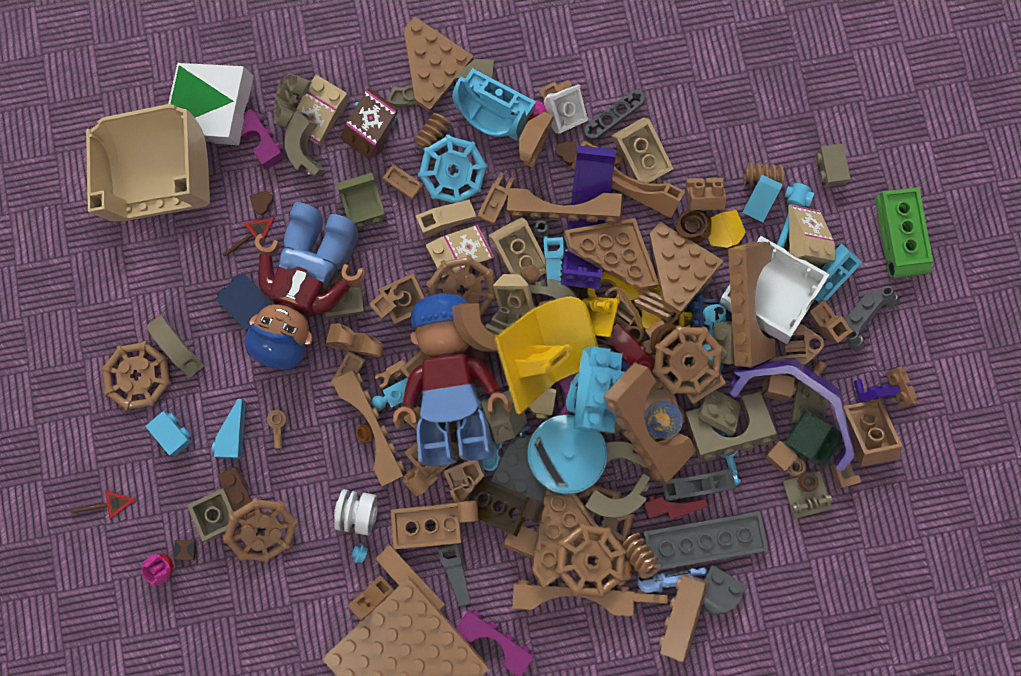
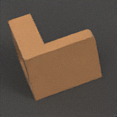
[764,441,797,472]
[830,463,861,489]

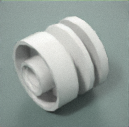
[334,489,378,536]

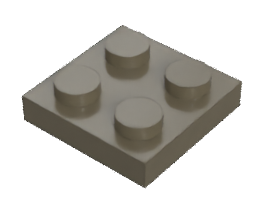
[697,390,741,436]

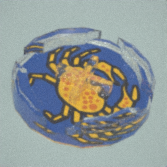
[644,401,683,439]

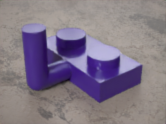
[854,379,900,402]

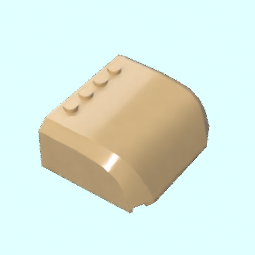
[86,104,210,221]

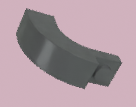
[662,469,736,501]

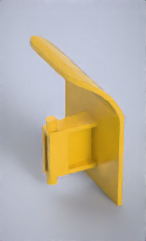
[495,296,598,414]

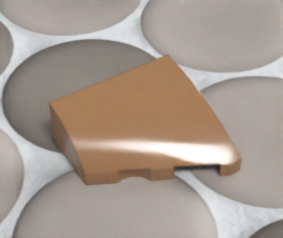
[443,460,485,503]

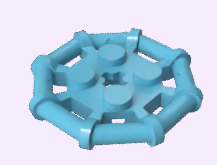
[418,135,488,203]

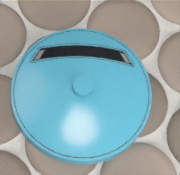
[527,415,607,494]

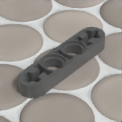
[584,90,645,141]

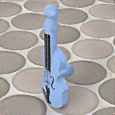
[638,567,707,593]

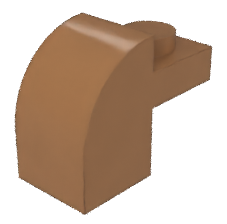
[807,300,852,343]
[348,576,394,620]

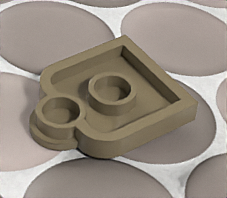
[326,271,365,319]

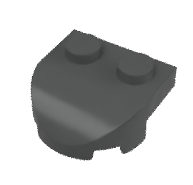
[702,565,747,616]

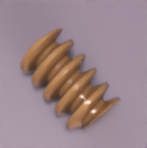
[413,113,453,152]
[744,162,785,189]
[622,533,662,578]

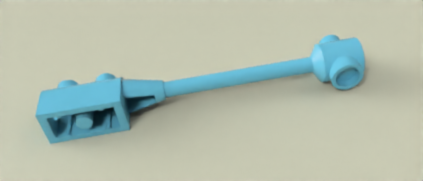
[760,183,814,331]

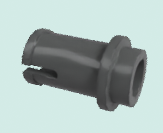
[534,220,549,239]

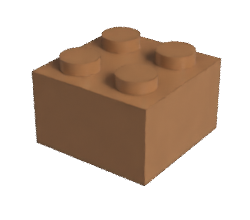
[379,273,427,325]

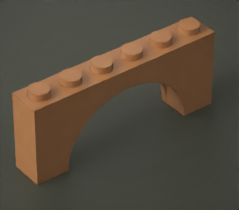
[728,242,776,367]
[603,363,697,483]

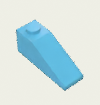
[815,243,862,302]
[212,399,246,459]

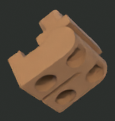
[685,178,726,211]

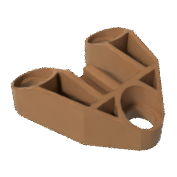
[519,112,554,168]
[596,287,644,345]
[326,323,384,357]
[766,324,824,375]

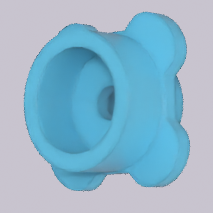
[351,543,368,563]

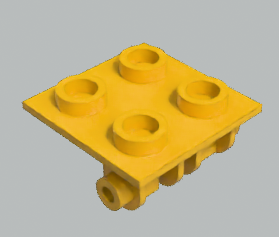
[581,297,619,337]

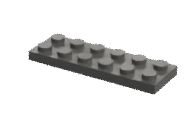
[643,511,769,570]

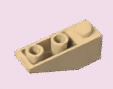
[416,200,477,238]

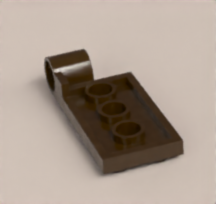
[464,478,546,537]

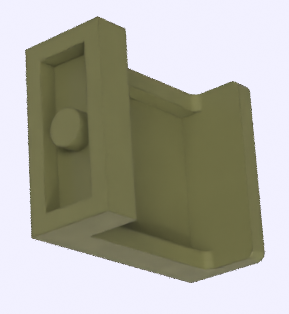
[336,173,387,230]

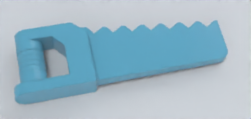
[544,236,565,297]

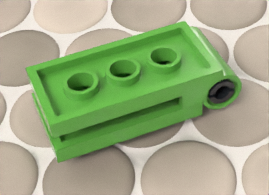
[874,187,933,278]

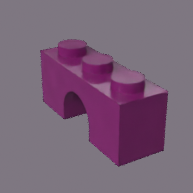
[241,109,284,170]

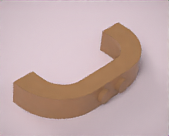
[452,300,553,352]

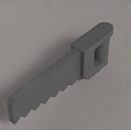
[437,543,471,607]

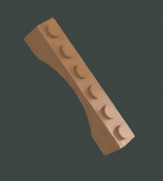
[571,141,685,218]
[507,188,623,223]
[332,370,406,486]
[512,580,634,616]

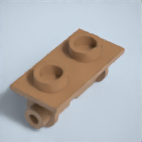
[885,366,918,408]

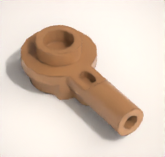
[267,410,287,449]

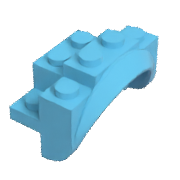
[452,68,537,141]
[574,346,625,433]

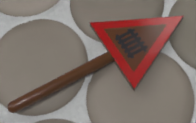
[223,217,275,256]
[70,490,137,519]

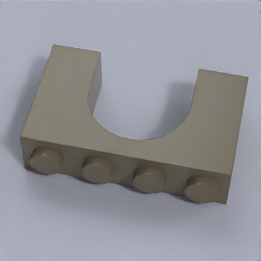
[685,391,777,462]

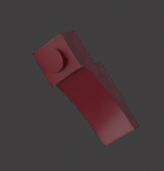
[604,322,655,374]
[642,495,708,520]

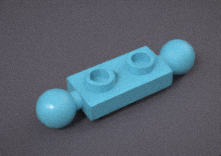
[371,378,408,411]

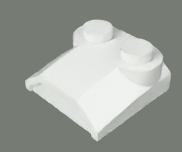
[544,85,589,134]

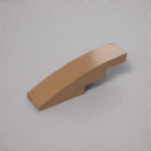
[375,545,446,611]

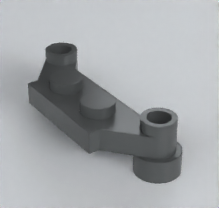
[845,286,899,351]

